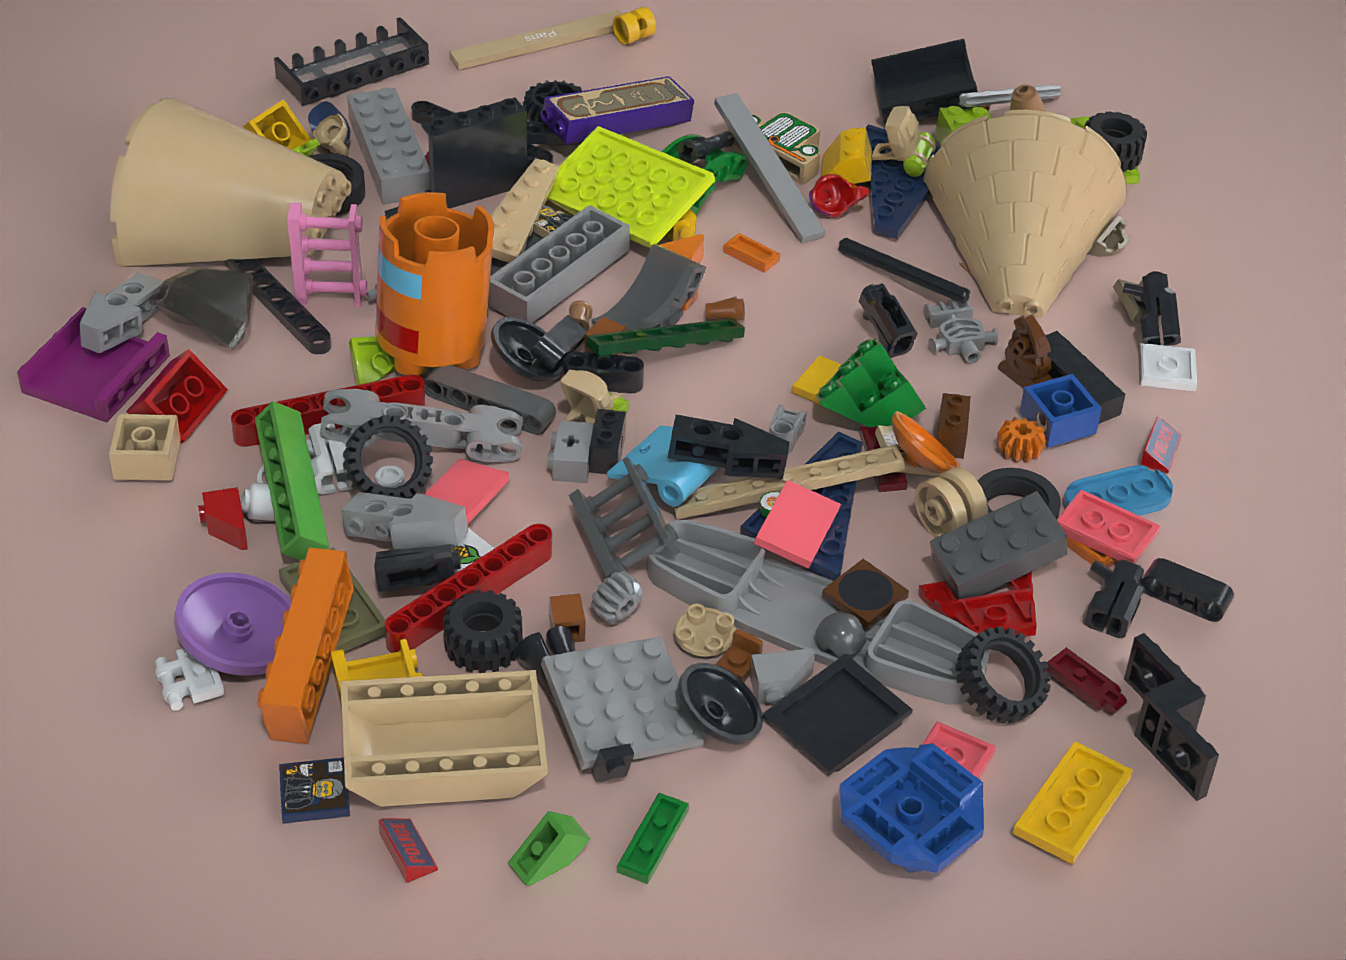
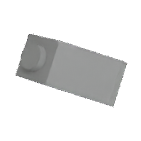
[750,648,815,704]

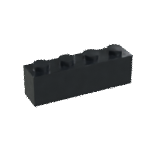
[1046,331,1126,424]

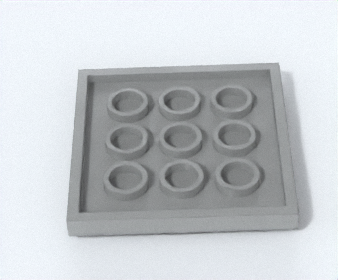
[541,637,705,769]

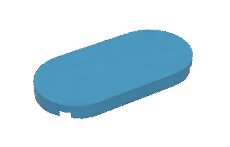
[1063,465,1173,516]

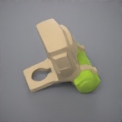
[871,106,936,177]
[560,369,630,423]

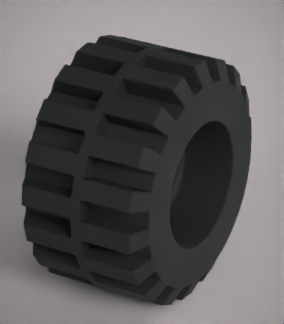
[1085,111,1147,172]
[443,590,523,673]

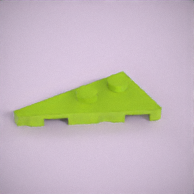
[348,336,396,385]

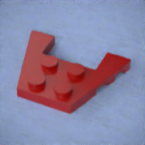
[919,571,1037,637]

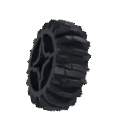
[523,80,582,122]

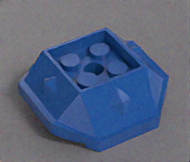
[838,743,984,873]

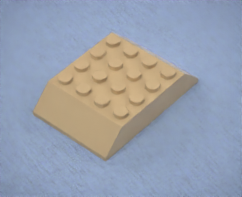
[341,670,548,807]

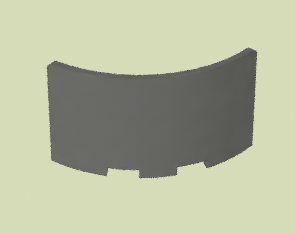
[591,244,706,331]

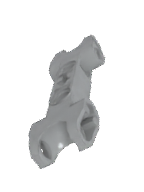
[320,389,523,462]

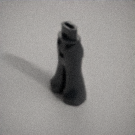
[516,626,576,709]

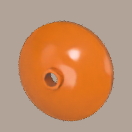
[891,411,961,474]

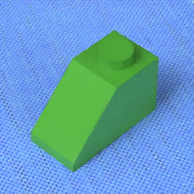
[508,811,591,886]

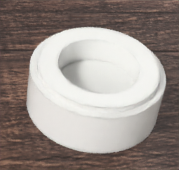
[375,466,405,488]

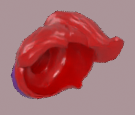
[809,174,869,218]

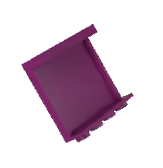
[17,307,170,423]

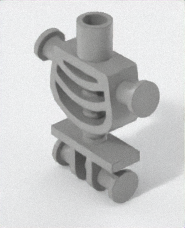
[924,300,998,364]

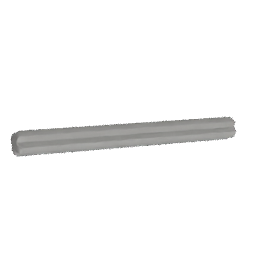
[959,85,1062,107]

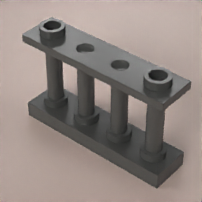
[569,457,680,578]

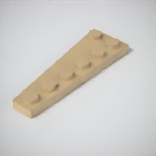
[490,158,559,263]

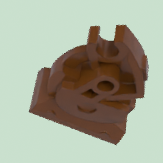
[997,314,1053,389]

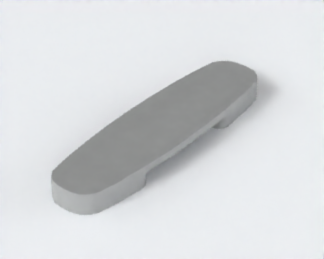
[647,520,990,705]

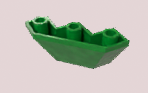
[815,338,927,427]

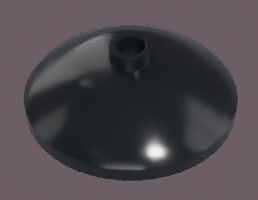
[491,317,564,381]
[678,663,763,744]

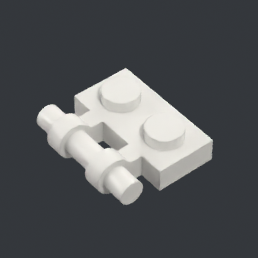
[155,648,225,711]

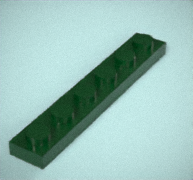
[586,318,745,357]

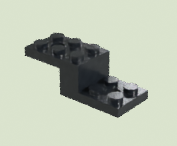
[1124,633,1219,801]

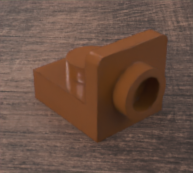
[716,629,763,682]

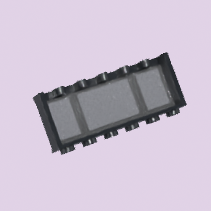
[274,17,429,106]

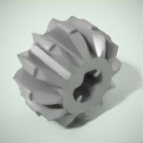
[591,571,644,624]

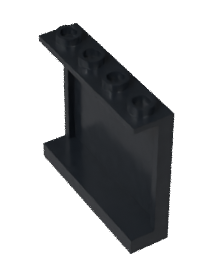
[871,38,980,126]
[421,97,527,209]

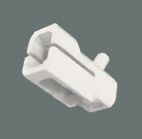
[306,423,353,495]

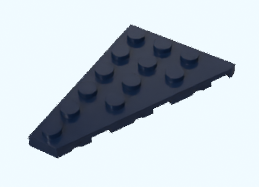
[866,124,941,239]
[740,431,862,581]

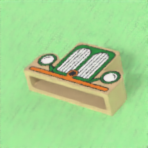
[727,111,821,185]

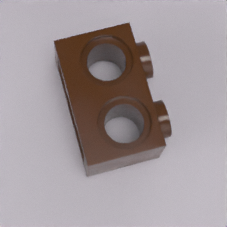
[937,393,971,459]

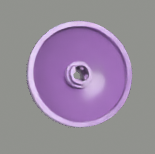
[174,573,291,676]

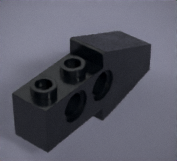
[668,414,790,479]

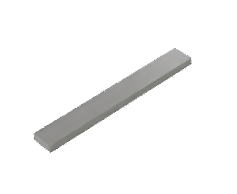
[714,93,826,243]

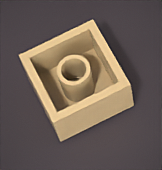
[109,414,181,480]

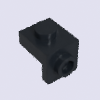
[591,743,634,782]

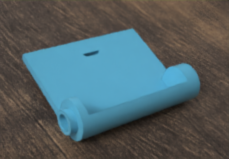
[607,425,720,506]

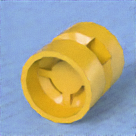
[613,6,656,45]

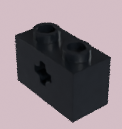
[589,409,626,474]

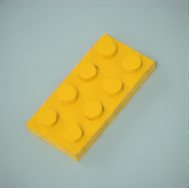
[1013,741,1133,865]

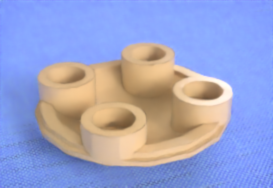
[674,603,735,657]

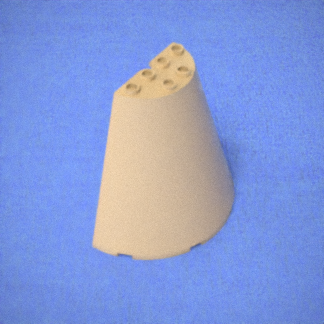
[110,98,351,267]

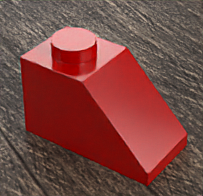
[198,487,248,550]

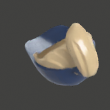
[308,101,351,156]

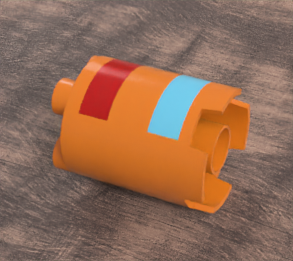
[375,192,494,375]

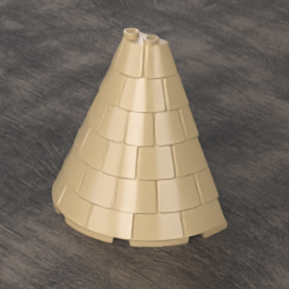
[923,110,1126,317]

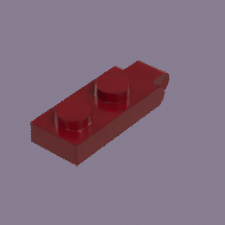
[1045,647,1127,714]

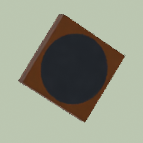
[822,559,909,629]

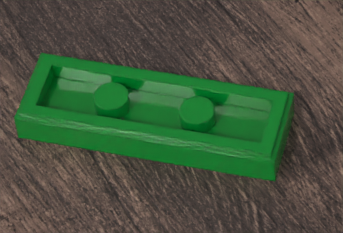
[617,793,689,884]

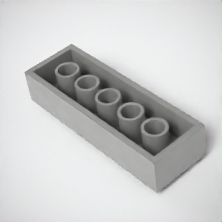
[347,88,431,205]
[488,205,630,323]

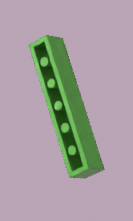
[255,401,329,560]

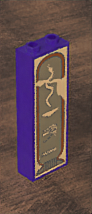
[541,76,695,144]

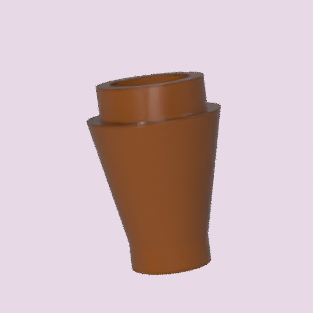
[705,296,745,322]

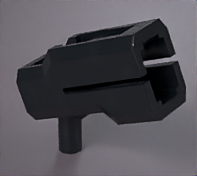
[1123,271,1181,346]
[859,283,918,358]
[374,544,462,593]
[1084,560,1144,638]

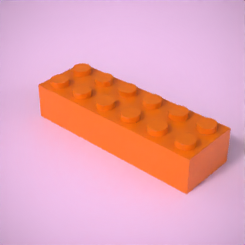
[257,547,354,744]

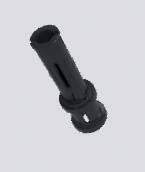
[678,131,734,163]

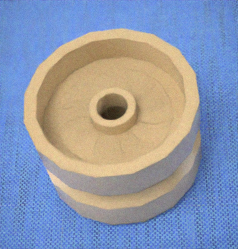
[914,467,988,538]

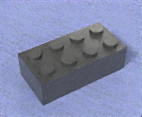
[930,491,1068,599]

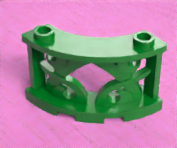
[661,134,750,214]

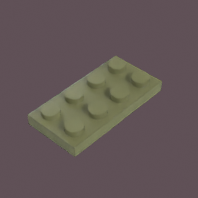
[279,547,385,652]

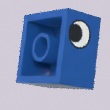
[1020,374,1102,448]

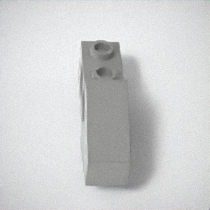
[80,273,165,353]
[341,492,468,549]

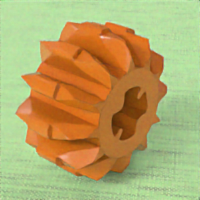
[997,417,1046,463]

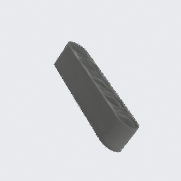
[424,365,557,435]

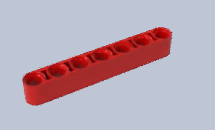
[231,374,425,447]
[384,523,552,653]

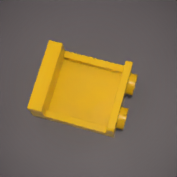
[331,639,422,709]

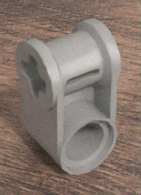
[769,405,807,455]

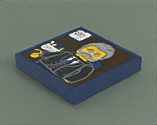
[279,757,350,823]

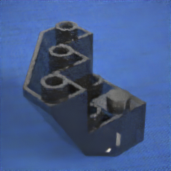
[149,267,254,349]

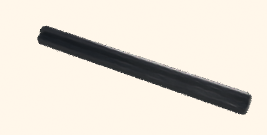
[838,237,970,304]

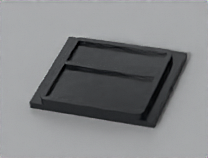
[762,654,913,775]

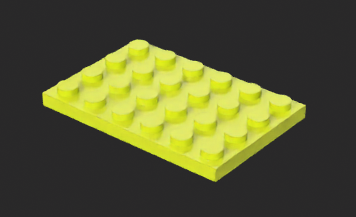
[547,126,715,248]

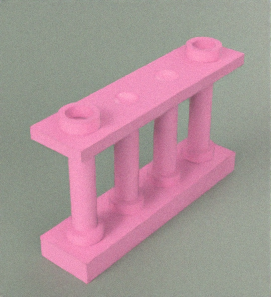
[287,203,367,307]

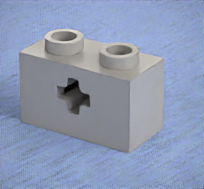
[547,420,594,483]

